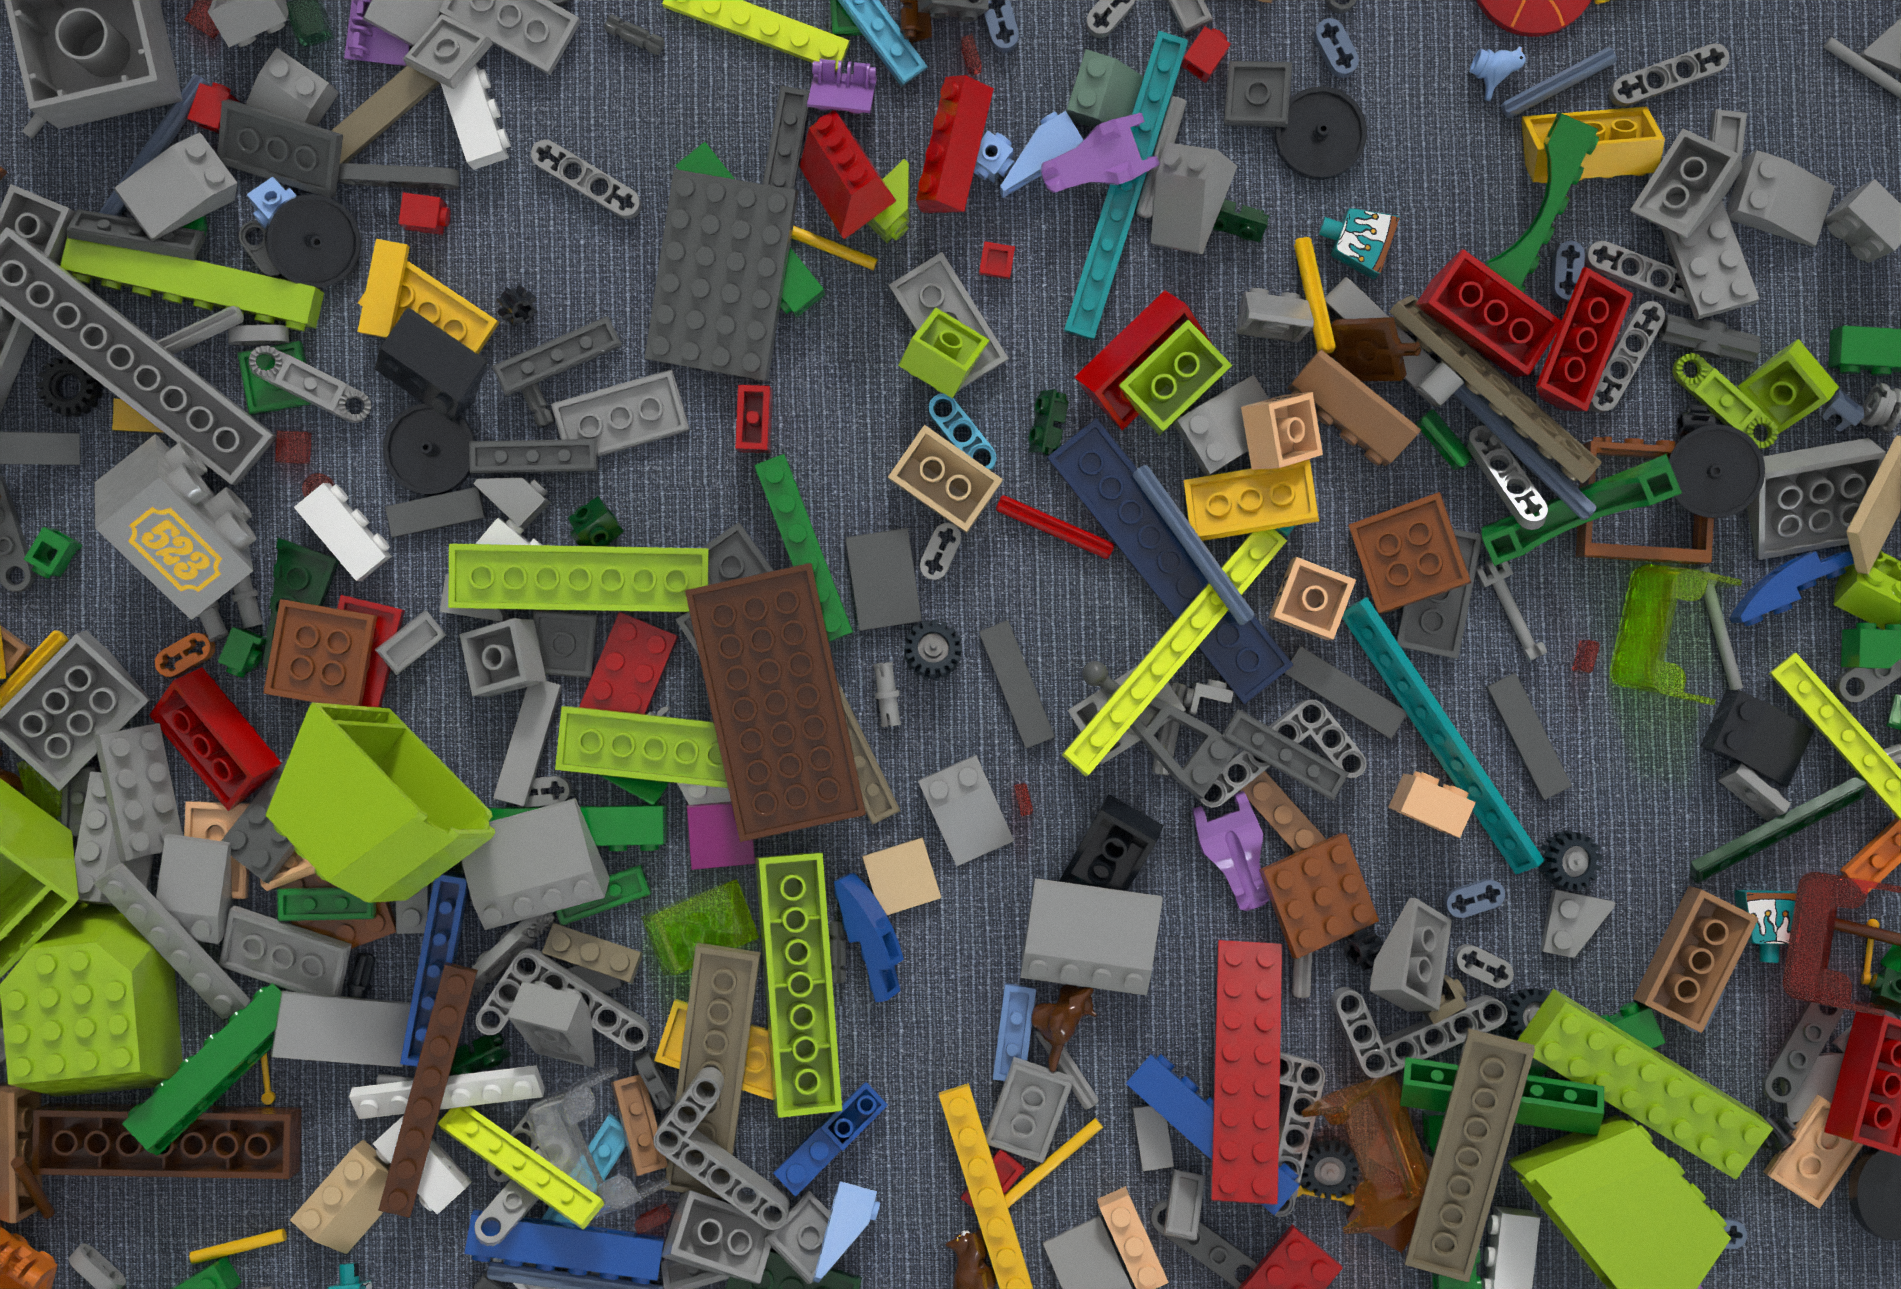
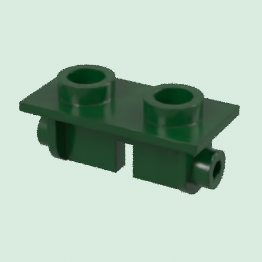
[1213,199,1269,243]
[1028,389,1069,456]
[449,1032,512,1076]

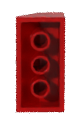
[916,75,994,213]
[799,110,896,239]
[1415,249,1561,377]
[1536,267,1633,412]
[1074,290,1212,430]
[149,667,282,811]
[1824,1008,1901,1156]

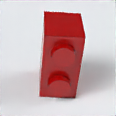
[735,385,773,454]

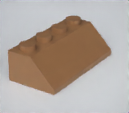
[1287,350,1421,466]
[1633,886,1759,1033]
[0,1082,42,1223]

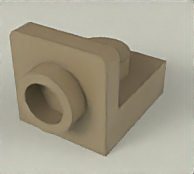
[1422,974,1467,1024]

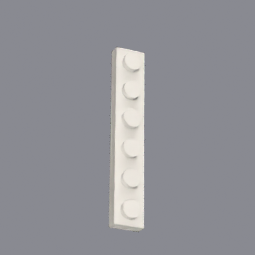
[349,1065,545,1119]

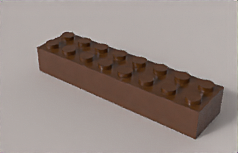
[32,1103,302,1179]

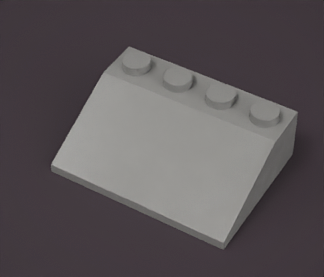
[1747,438,1886,560]
[0,630,150,791]
[461,798,610,930]
[1020,878,1163,996]

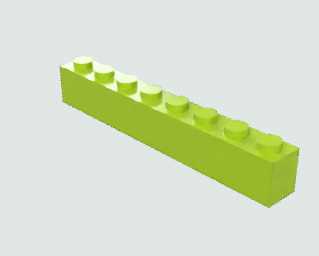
[60,235,324,332]

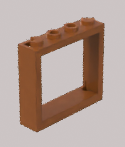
[1576,436,1714,565]

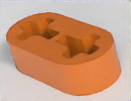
[155,633,216,677]

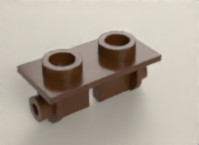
[900,0,932,43]

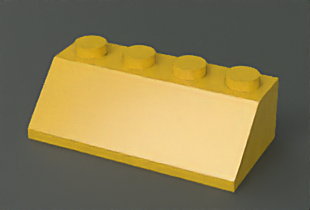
[1522,106,1665,183]

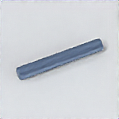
[1501,47,1617,118]

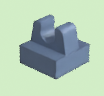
[1822,388,1864,431]

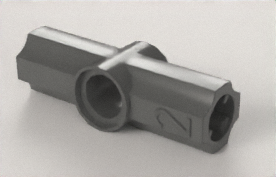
[1658,314,1761,364]

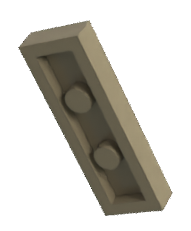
[542,923,643,984]

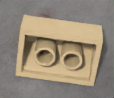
[888,425,1003,534]
[290,1139,391,1254]

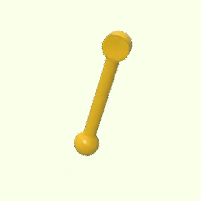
[1861,919,1879,985]
[261,1053,276,1105]
[1297,1185,1356,1206]

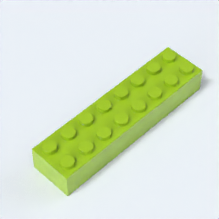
[755,852,842,1118]
[1517,988,1773,1180]

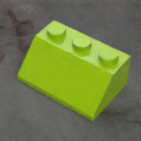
[1119,320,1232,436]

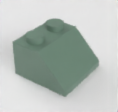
[1066,49,1143,128]

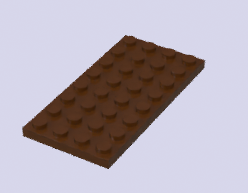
[685,563,866,842]

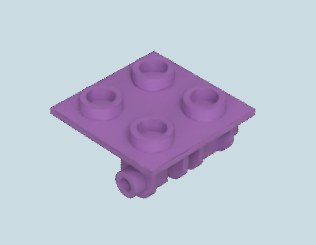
[344,0,410,66]
[807,59,877,114]

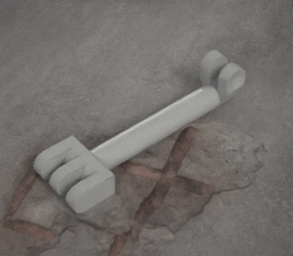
[1475,560,1547,662]

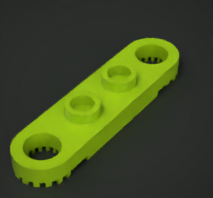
[1672,353,1779,449]

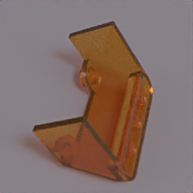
[1301,1075,1429,1234]

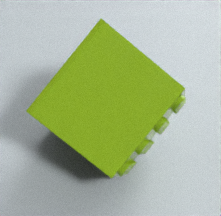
[266,702,495,903]
[0,778,79,978]
[0,903,183,1097]
[1507,1114,1731,1289]

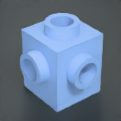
[974,131,1014,183]
[247,177,296,229]

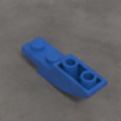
[1729,551,1854,627]
[834,872,904,1002]
[773,1082,888,1197]

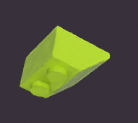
[867,159,910,243]
[898,308,990,399]
[1737,339,1839,434]

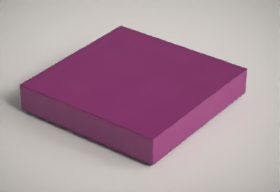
[686,801,755,870]

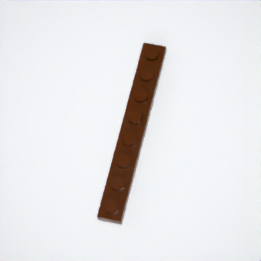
[378,962,478,1218]

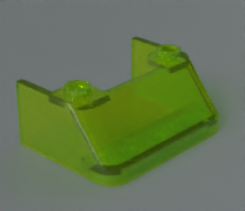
[1609,564,1742,705]

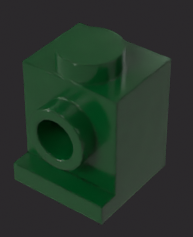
[1868,967,1901,1016]

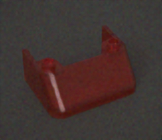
[1783,871,1901,1017]

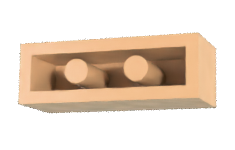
[1097,1186,1169,1289]

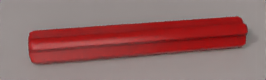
[996,495,1114,559]

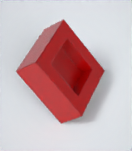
[979,241,1015,280]

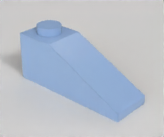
[1000,111,1083,198]
[813,1181,880,1283]

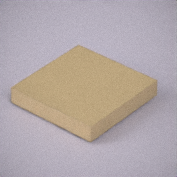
[862,837,942,915]

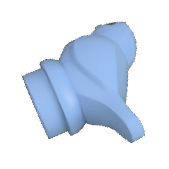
[1470,47,1526,101]

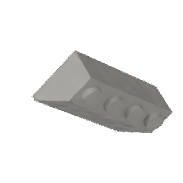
[74,772,154,906]

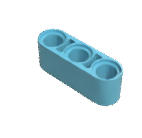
[929,394,996,471]

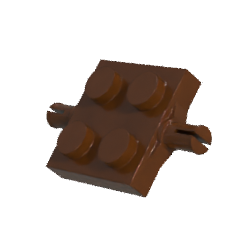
[1317,317,1421,381]

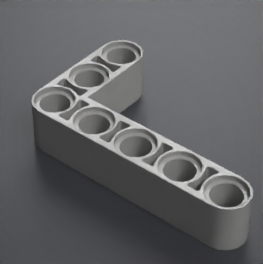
[1325,277,1464,407]
[1196,700,1367,808]
[476,948,650,1051]
[1331,987,1508,1079]
[1275,1051,1325,1217]
[653,1067,790,1230]

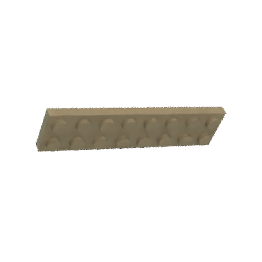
[1389,295,1602,483]
[664,943,761,1199]
[1405,1028,1535,1282]

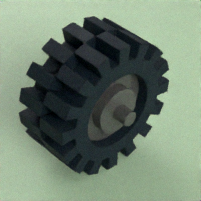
[904,620,962,681]

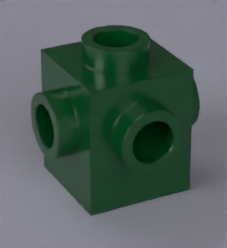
[568,496,624,547]

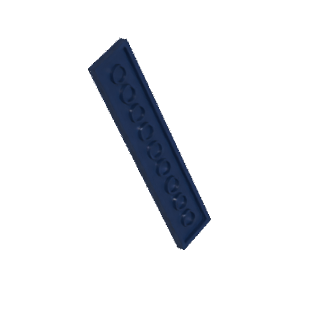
[1047,418,1293,704]

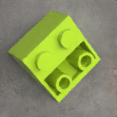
[1834,550,1901,630]

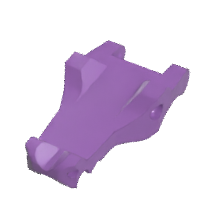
[1041,113,1160,193]
[1192,791,1270,911]

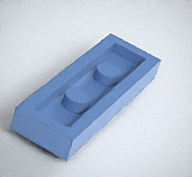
[993,983,1036,1081]

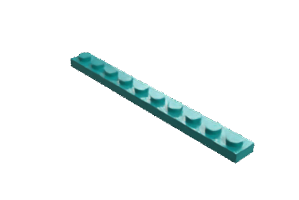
[1064,31,1188,341]
[1342,597,1544,875]

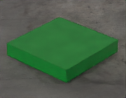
[238,341,311,416]

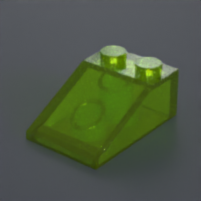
[641,879,760,975]

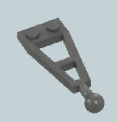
[1082,661,1238,799]

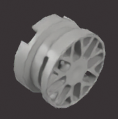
[1861,382,1901,432]

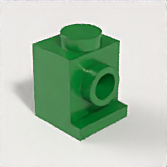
[24,527,82,579]
[218,627,266,678]

